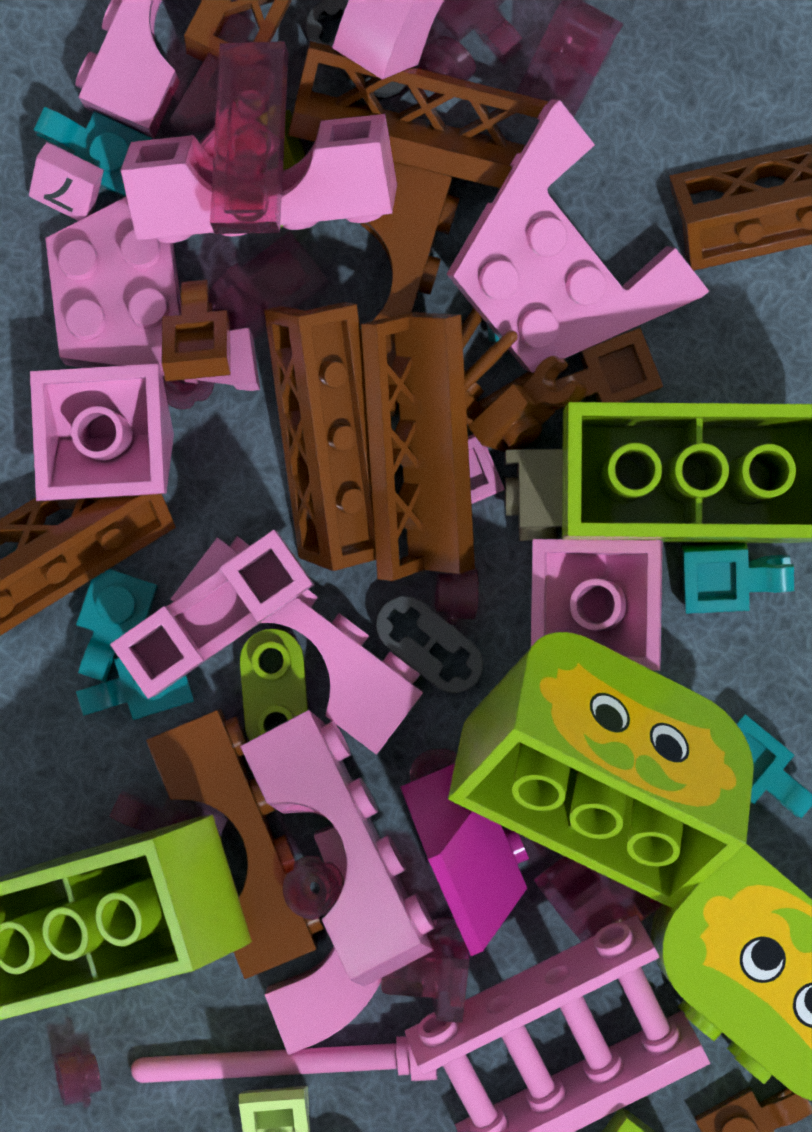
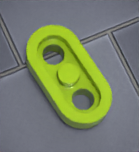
[240,629,309,741]

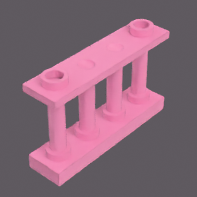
[404,915,710,1132]

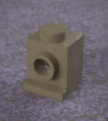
[504,449,563,541]

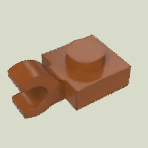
[161,279,231,381]
[552,328,664,410]
[468,355,587,452]
[694,1086,812,1132]

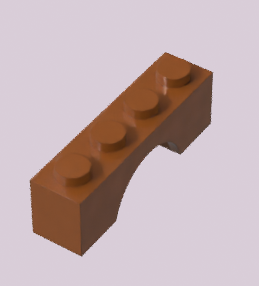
[360,162,460,417]
[146,709,324,979]

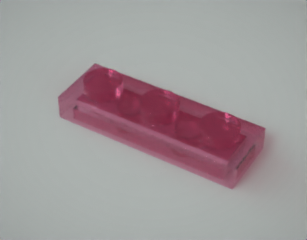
[210,42,288,234]

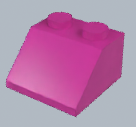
[401,764,529,956]

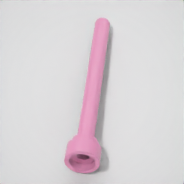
[131,1036,438,1083]

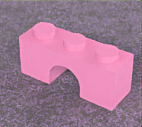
[110,530,315,699]

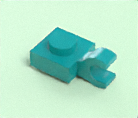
[34,107,152,197]
[682,543,795,614]
[76,569,159,682]
[76,658,194,720]
[736,714,812,819]

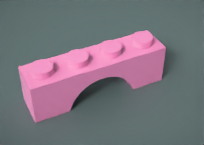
[75,0,180,139]
[121,114,397,243]
[171,536,423,755]
[240,710,434,987]

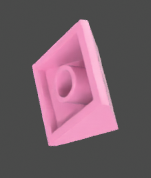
[30,364,174,501]
[531,539,663,671]

